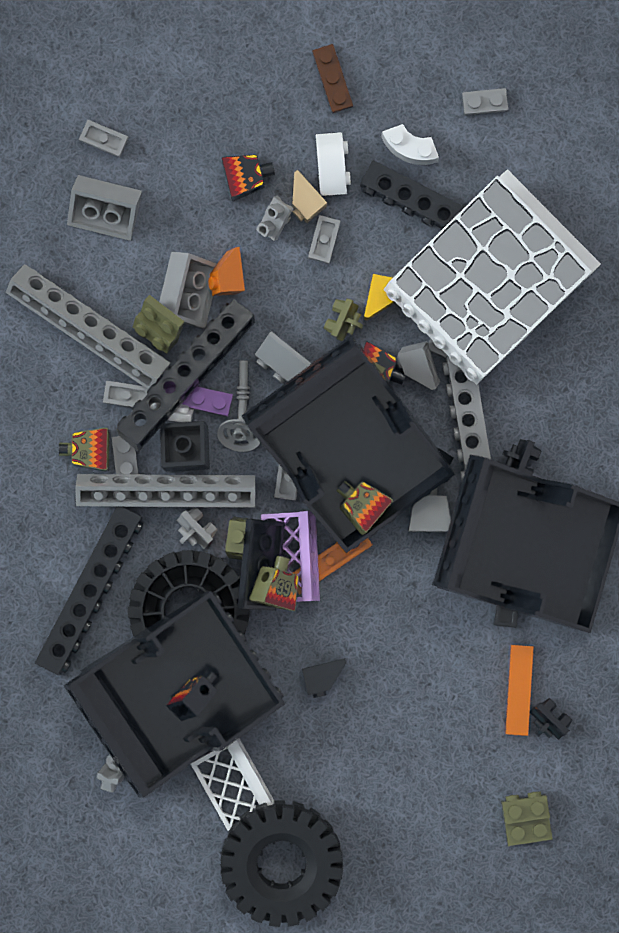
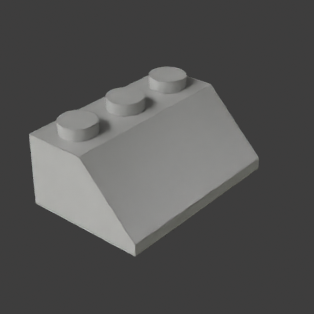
[67,175,142,241]
[159,252,217,329]
[255,331,311,384]

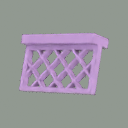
[261,511,320,602]

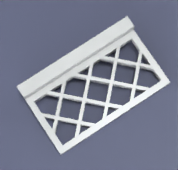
[191,738,274,831]

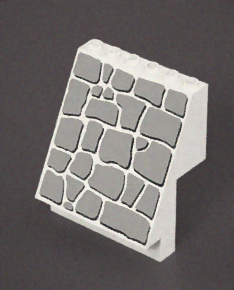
[383,169,601,385]

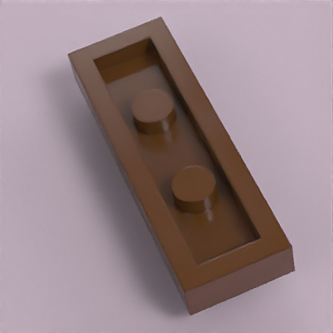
[312,44,353,114]

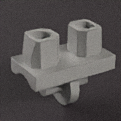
[256,196,293,241]
[177,507,218,549]
[97,755,124,792]

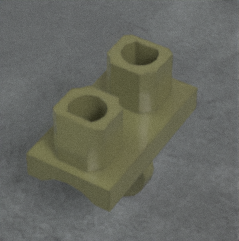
[324,298,363,342]

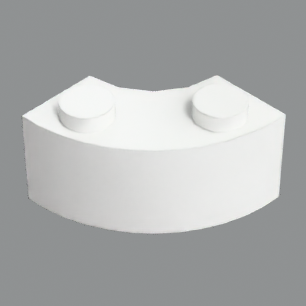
[381,124,439,165]
[316,132,351,196]

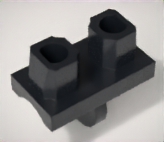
[502,439,542,475]
[530,698,572,740]

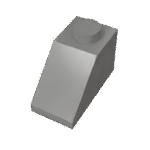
[397,341,440,390]

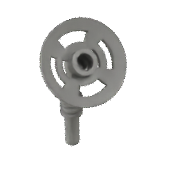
[217,361,260,452]

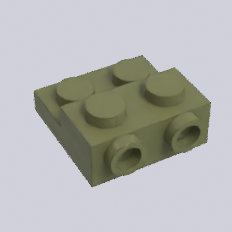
[133,295,185,354]
[501,791,553,846]

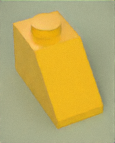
[364,274,394,320]

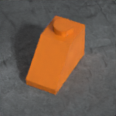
[208,247,245,296]

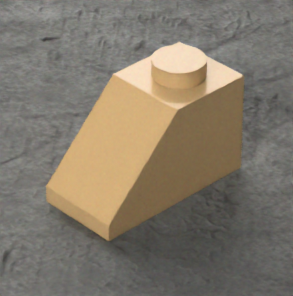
[292,170,327,223]

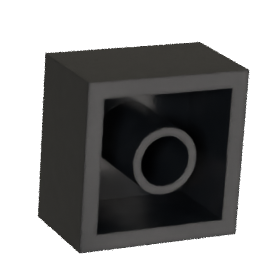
[160,421,210,472]

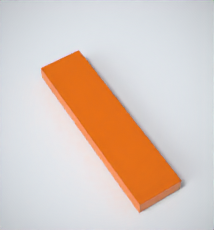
[293,538,373,595]
[505,645,534,736]

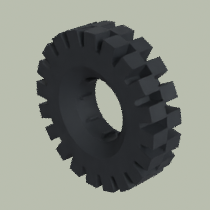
[128,550,250,636]
[220,800,343,927]

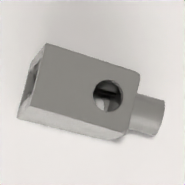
[408,488,451,532]

